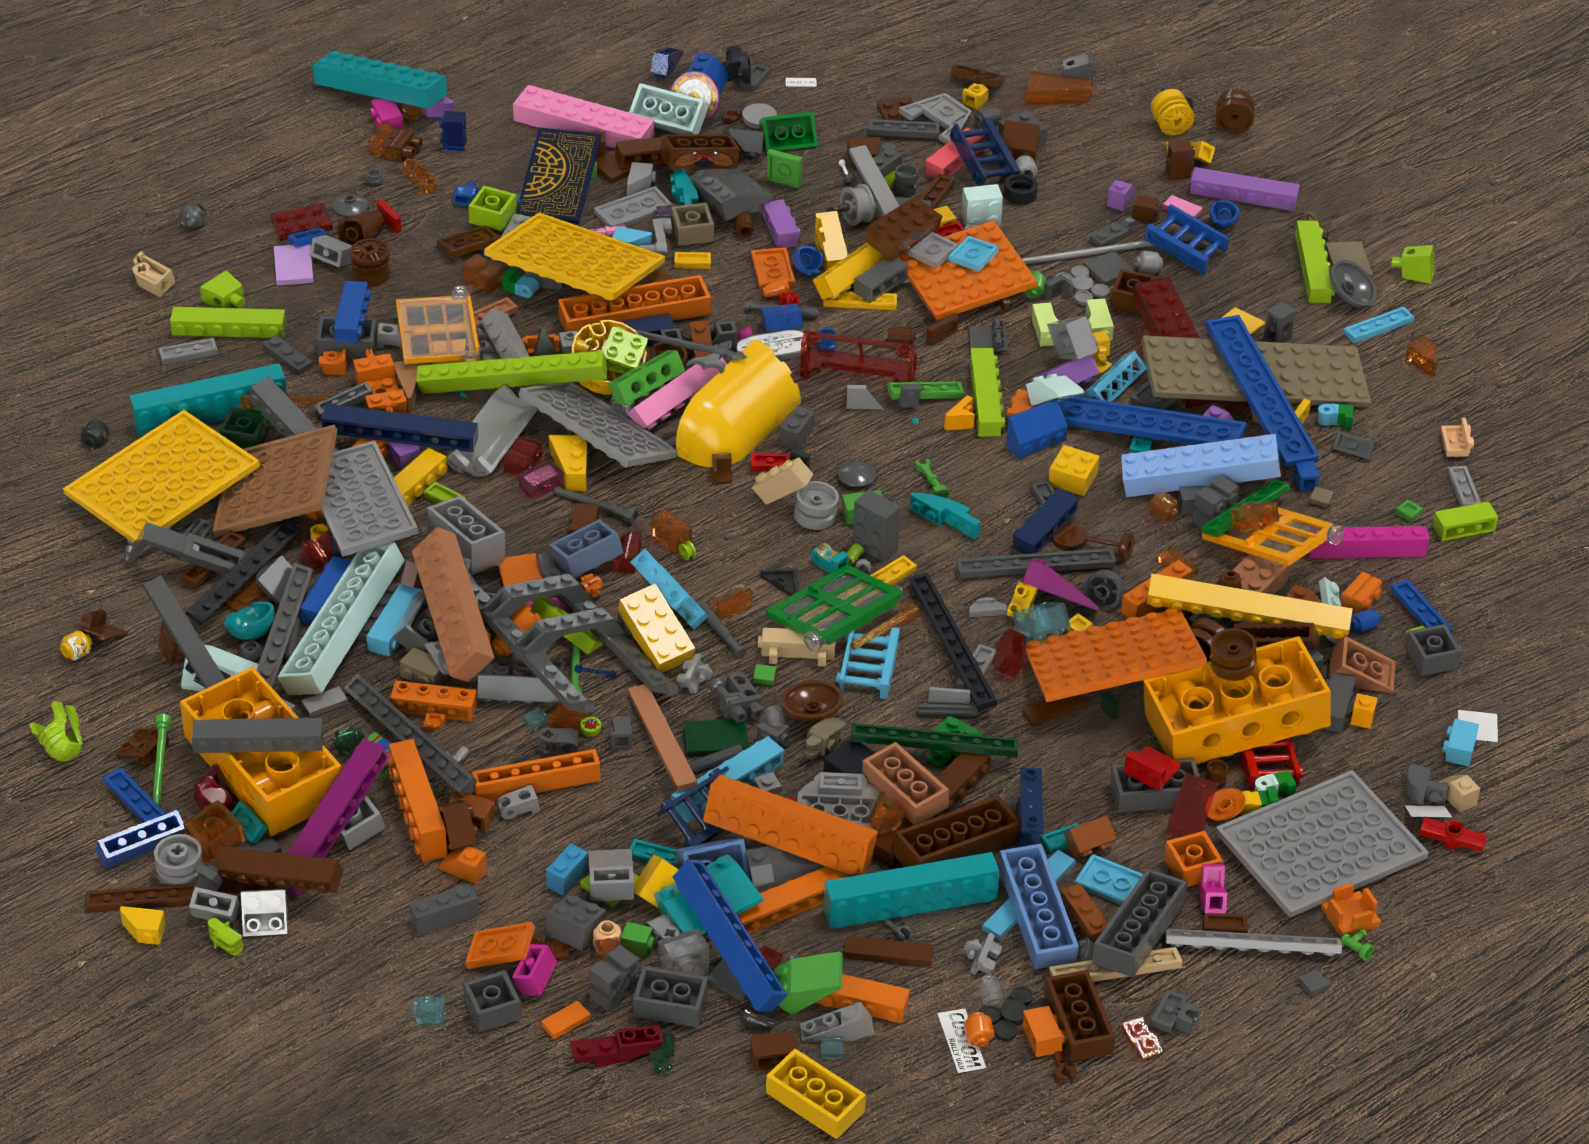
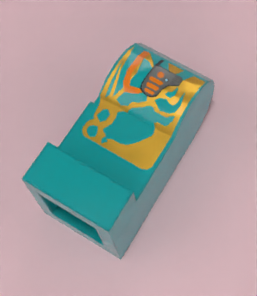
[810,543,849,573]

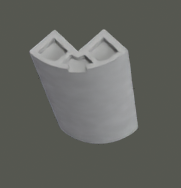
[446,385,538,477]

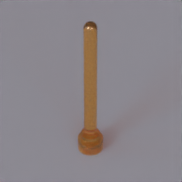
[240,394,328,410]
[850,603,919,650]

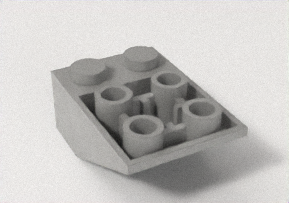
[588,849,634,901]

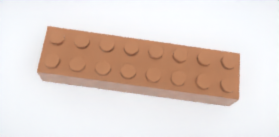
[412,527,494,682]

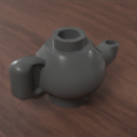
[180,202,207,228]

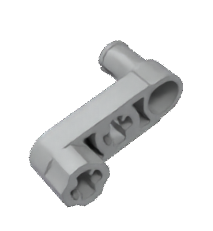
[639,218,672,256]

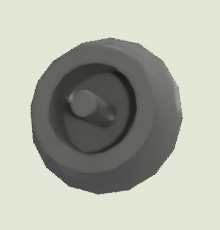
[1077,937,1094,962]

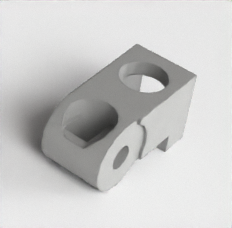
[376,323,412,348]
[497,785,540,820]

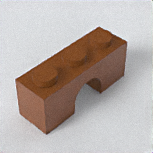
[1060,883,1108,943]

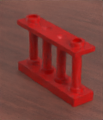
[1239,737,1303,790]

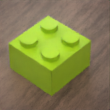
[468,186,517,232]

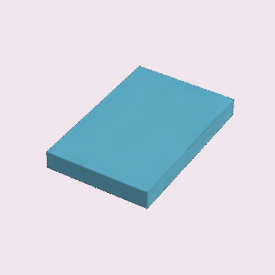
[1074,854,1143,906]

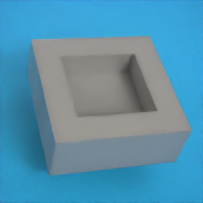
[754,772,782,794]

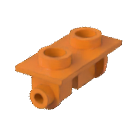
[522,334,560,354]

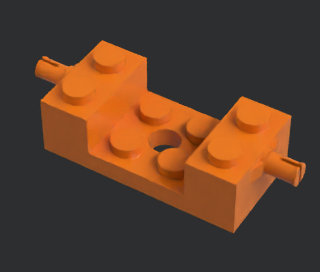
[353,349,408,414]

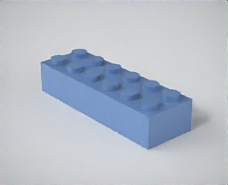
[998,843,1079,970]

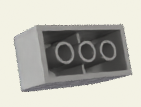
[427,495,505,576]

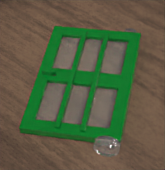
[765,564,904,651]

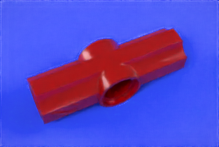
[1420,817,1487,852]

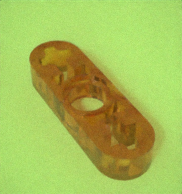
[403,159,438,193]

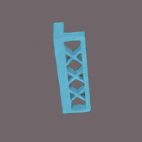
[1082,350,1147,402]

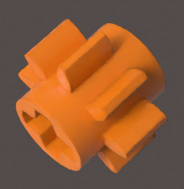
[579,573,603,599]

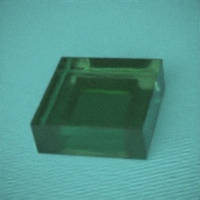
[1101,691,1120,720]

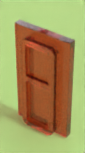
[1166,772,1218,837]

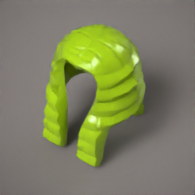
[29,701,83,762]

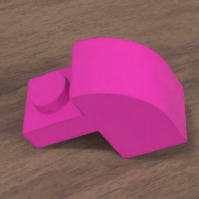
[1199,864,1227,913]

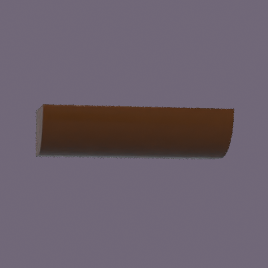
[1234,623,1320,649]

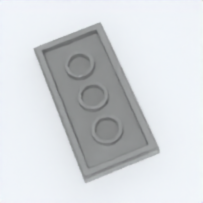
[594,186,673,227]

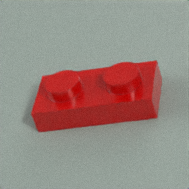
[751,453,790,472]

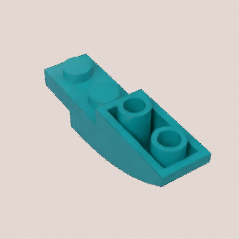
[670,169,698,206]
[909,492,981,540]

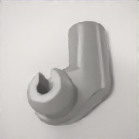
[446,746,469,764]

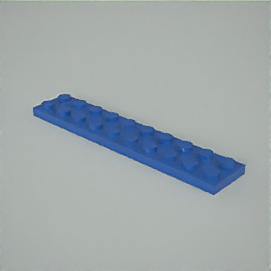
[1204,315,1320,467]
[1059,396,1247,445]

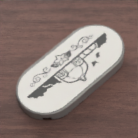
[736,329,809,361]

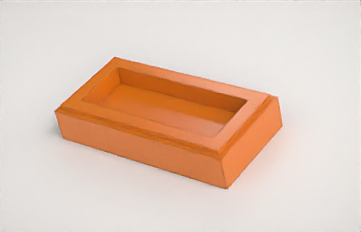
[541,1000,591,1040]

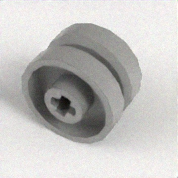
[794,481,839,530]
[154,834,204,886]

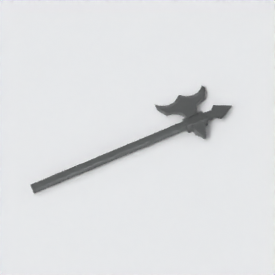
[634,329,747,373]

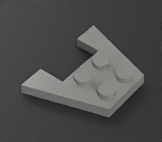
[898,93,972,144]

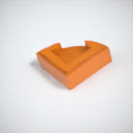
[423,712,448,732]

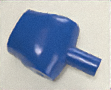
[453,180,479,206]

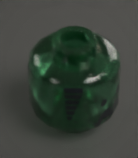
[332,724,365,755]

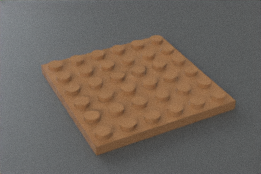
[212,425,337,537]

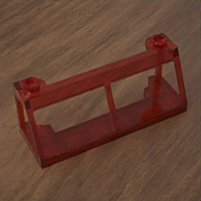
[800,330,917,382]

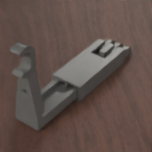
[120,522,246,575]

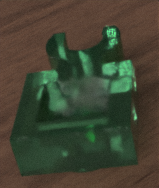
[650,1032,675,1074]

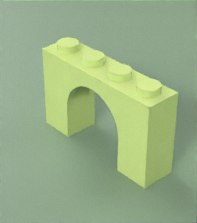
[1031,298,1114,347]

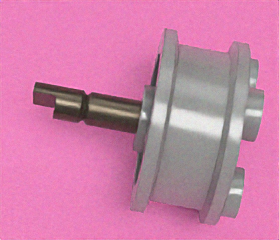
[827,184,877,226]

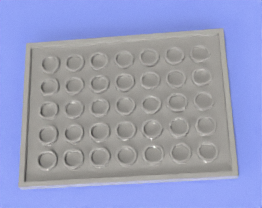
[1215,770,1429,918]

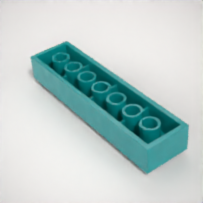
[312,51,448,109]
[129,364,287,439]
[823,852,999,929]

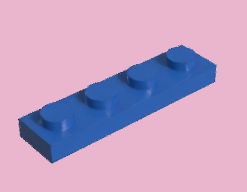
[1390,579,1453,634]
[103,768,166,823]

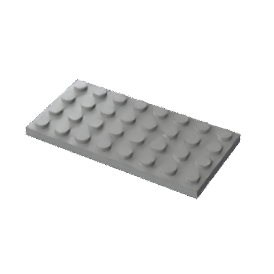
[519,382,678,468]
[321,440,419,557]

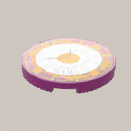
[670,71,721,122]

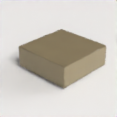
[1309,486,1334,509]

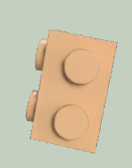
[1440,418,1474,457]

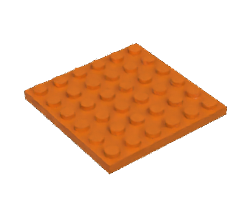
[897,220,1038,321]

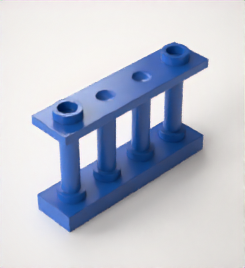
[1144,204,1230,274]

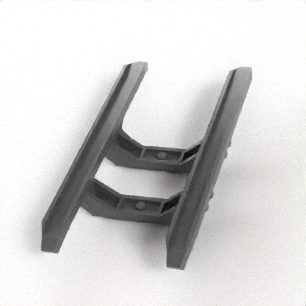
[467,553,678,713]

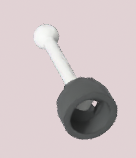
[839,159,858,188]

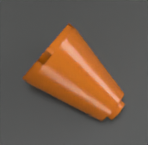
[492,604,542,657]

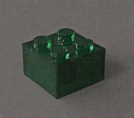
[219,407,270,449]

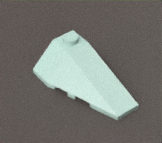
[181,645,258,691]

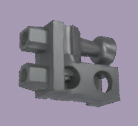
[708,672,764,723]

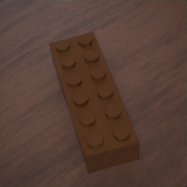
[890,795,1021,867]

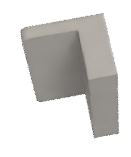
[928,687,970,705]

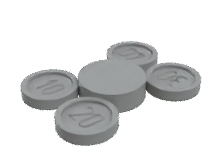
[1055,266,1110,305]

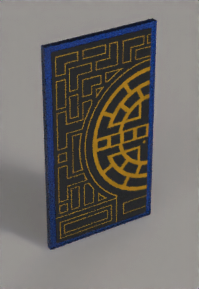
[516,127,602,224]

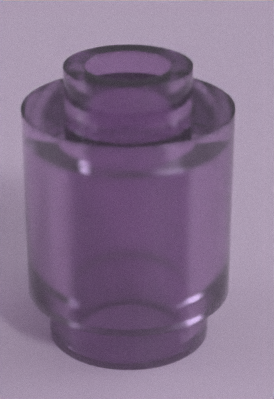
[653,205,673,223]

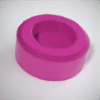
[737,326,753,340]

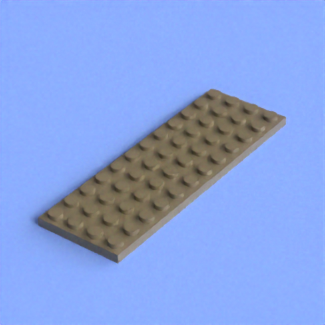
[1141,336,1372,408]

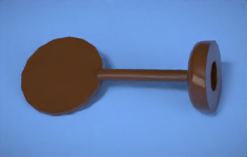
[1053,524,1134,560]

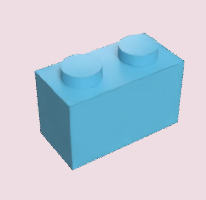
[1442,719,1479,767]

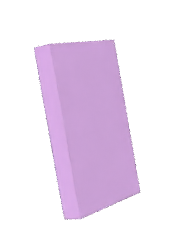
[274,244,314,286]

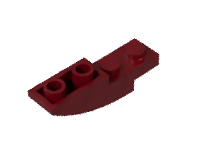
[570,1025,664,1067]

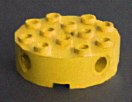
[571,320,647,395]

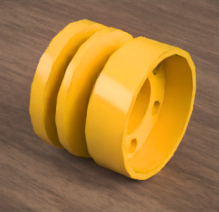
[1150,89,1195,136]

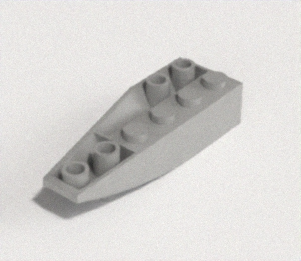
[476,308,538,395]

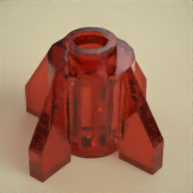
[299,531,333,569]

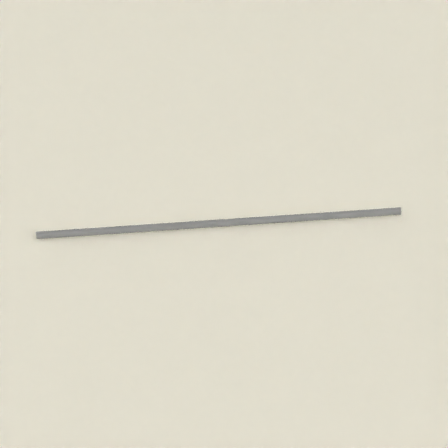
[900,233,1196,284]

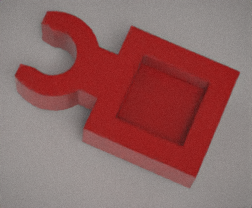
[777,290,800,306]

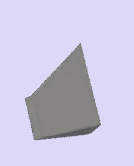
[847,385,884,410]

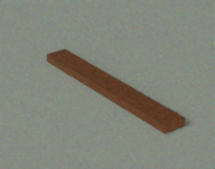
[85,881,262,913]

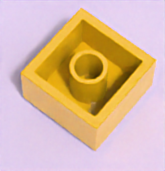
[1049,445,1100,496]

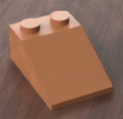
[1328,636,1396,693]

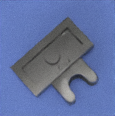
[1150,989,1199,1033]

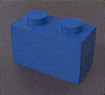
[760,303,803,333]

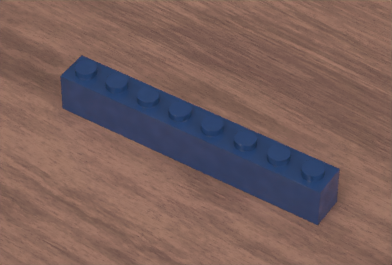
[321,404,478,452]

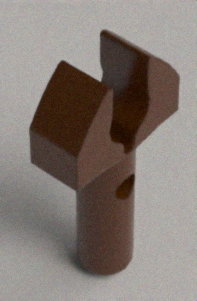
[1053,1051,1077,1085]

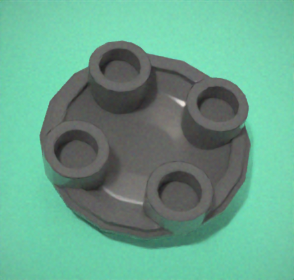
[837,461,876,488]

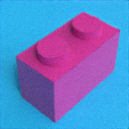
[370,98,403,134]
[512,944,557,996]

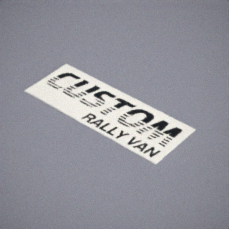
[937,1009,986,1073]

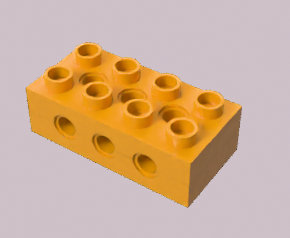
[1143,636,1331,764]
[180,667,342,837]

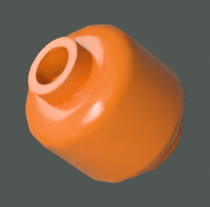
[964,1012,995,1047]

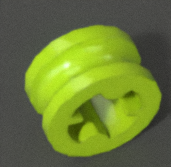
[678,541,696,561]

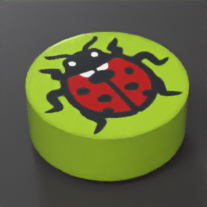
[581,717,601,737]

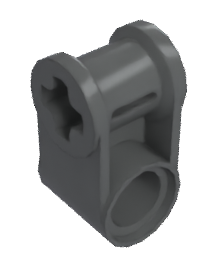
[538,727,578,755]

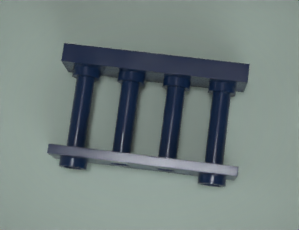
[949,118,1021,186]
[656,766,729,848]
[1017,767,1043,847]

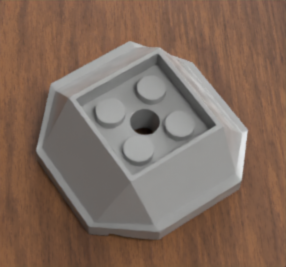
[797,772,883,835]

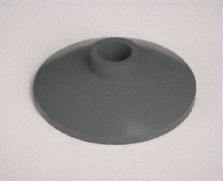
[332,193,368,217]

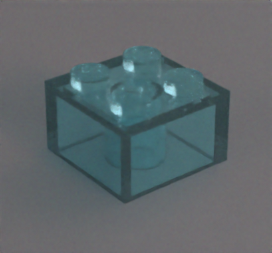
[1013,601,1071,640]

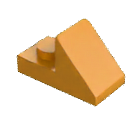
[944,395,975,430]

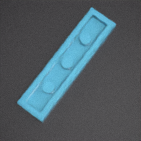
[1343,307,1414,344]

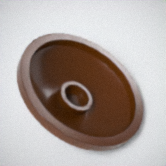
[781,680,843,722]

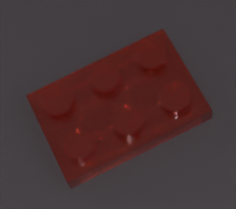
[271,204,333,241]

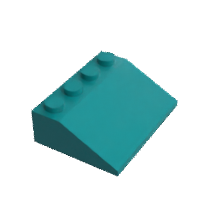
[653,854,764,941]

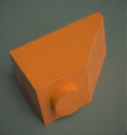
[439,846,487,884]

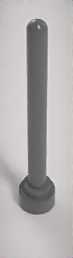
[553,487,639,525]

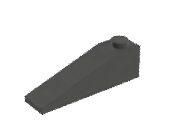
[746,846,824,893]

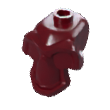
[193,764,233,819]

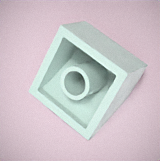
[1026,374,1084,406]

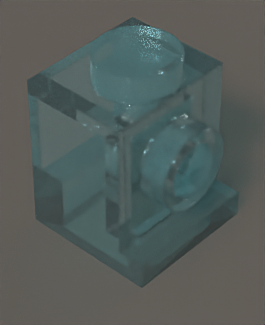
[412,993,446,1025]

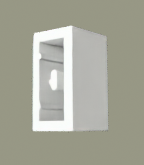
[241,889,287,936]

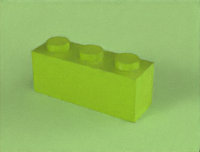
[1432,502,1498,541]

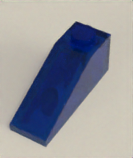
[650,47,684,78]

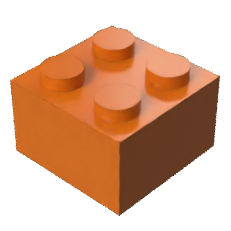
[1164,831,1223,887]

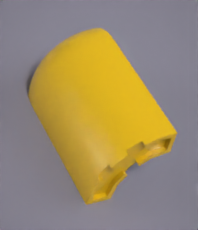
[676,339,801,468]

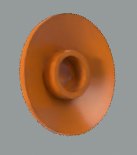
[1205,788,1246,821]

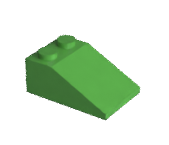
[775,951,842,1016]

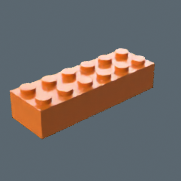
[387,739,447,863]

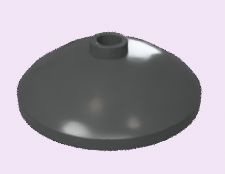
[1330,260,1377,307]

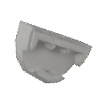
[969,597,1008,618]

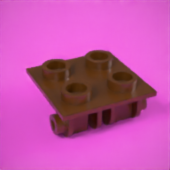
[73,609,128,641]
[115,728,169,767]

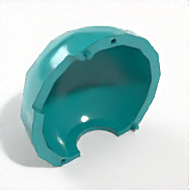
[224,601,275,641]

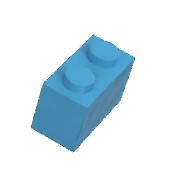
[546,843,589,896]

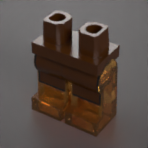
[368,121,423,162]

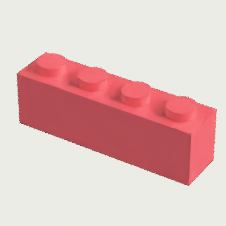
[925,128,984,179]

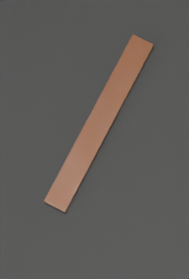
[628,684,698,792]

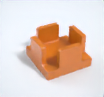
[1321,883,1381,938]

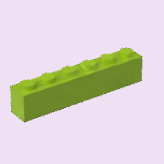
[1295,221,1335,303]
[170,307,286,338]
[970,348,1005,436]

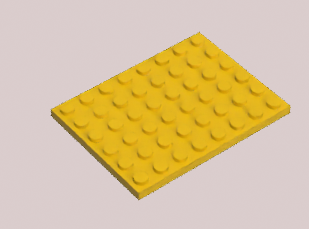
[484,213,666,300]
[63,410,260,543]

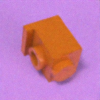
[319,349,347,375]

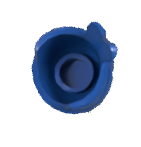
[1210,200,1240,229]
[792,246,824,276]

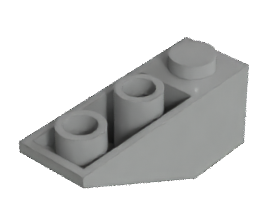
[800,1002,874,1043]

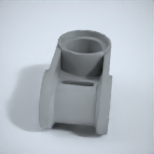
[645,914,681,955]

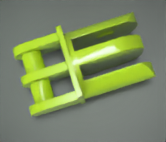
[208,918,243,956]

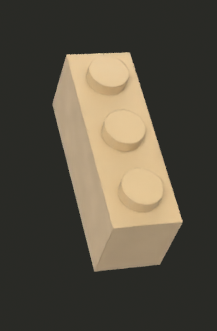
[752,457,813,505]

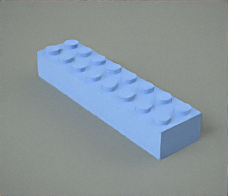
[1122,434,1281,497]

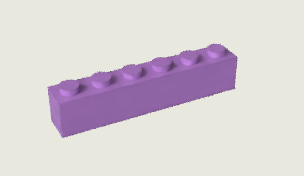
[1190,167,1300,211]

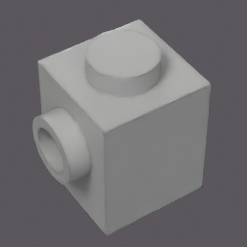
[559,331,578,354]

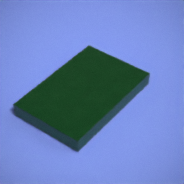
[684,719,749,757]

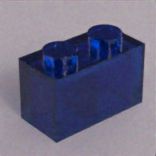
[439,111,467,151]

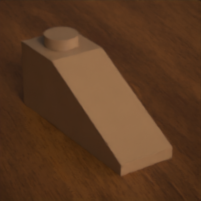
[394,360,421,412]

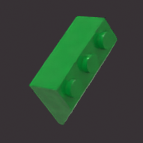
[759,112,818,153]

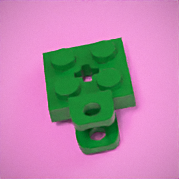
[927,716,984,767]

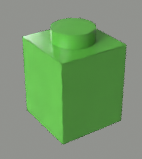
[621,922,655,958]

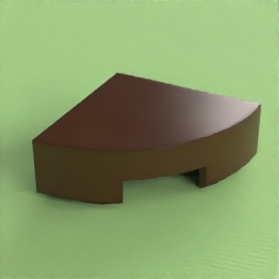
[723,109,742,124]

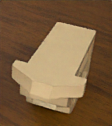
[132,251,176,297]

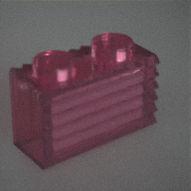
[518,459,564,499]

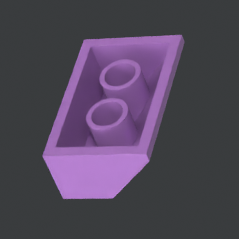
[1029,354,1099,386]

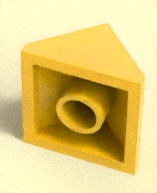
[634,854,679,908]

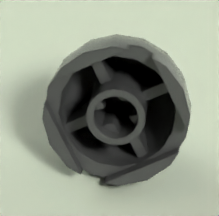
[1083,570,1125,611]

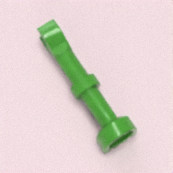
[916,459,950,498]

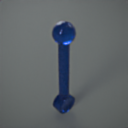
[574,665,617,678]

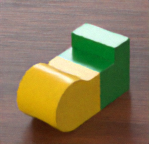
[1240,786,1279,815]

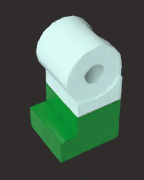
[1254,770,1296,797]

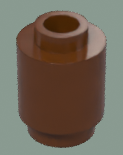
[887,326,915,346]

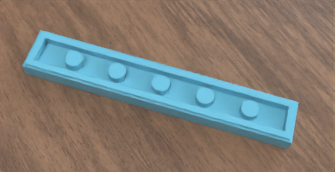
[982,850,1075,941]

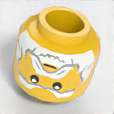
[60,631,92,660]

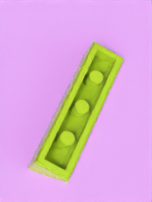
[530,597,604,654]

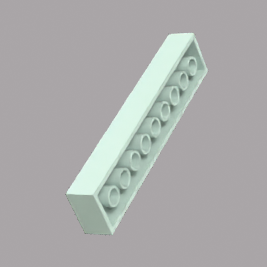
[278,542,405,695]

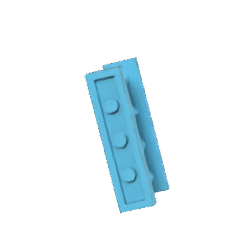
[631,549,708,630]
[836,627,900,699]

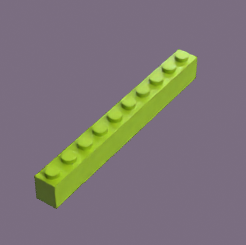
[416,351,608,394]

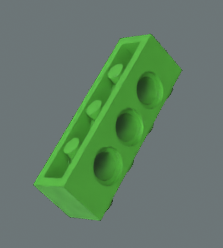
[608,350,685,406]

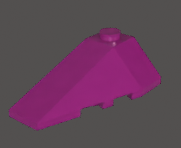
[1021,558,1099,611]

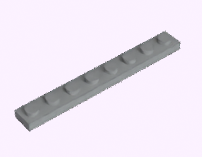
[1165,929,1342,956]

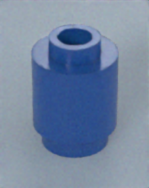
[1350,609,1381,634]

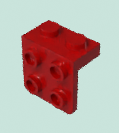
[1124,747,1181,791]

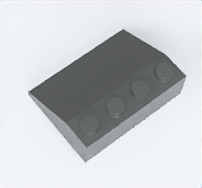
[689,169,773,221]
[477,658,566,705]

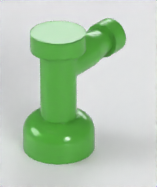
[1341,929,1374,961]

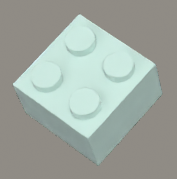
[961,184,1003,226]

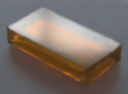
[1156,548,1199,577]

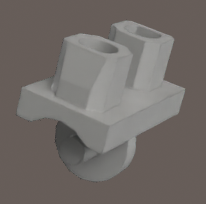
[677,653,713,694]
[964,932,1002,975]

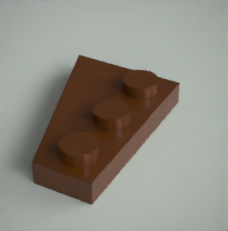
[951,64,1005,88]

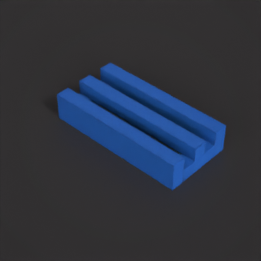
[288,228,328,247]

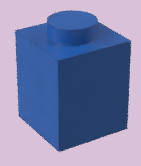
[1293,460,1320,492]

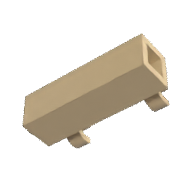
[758,627,835,667]

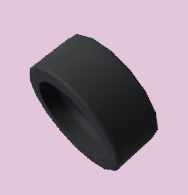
[1004,173,1038,205]

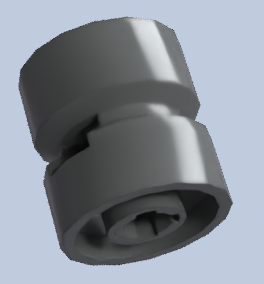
[894,164,918,197]

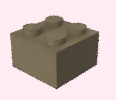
[672,203,714,246]

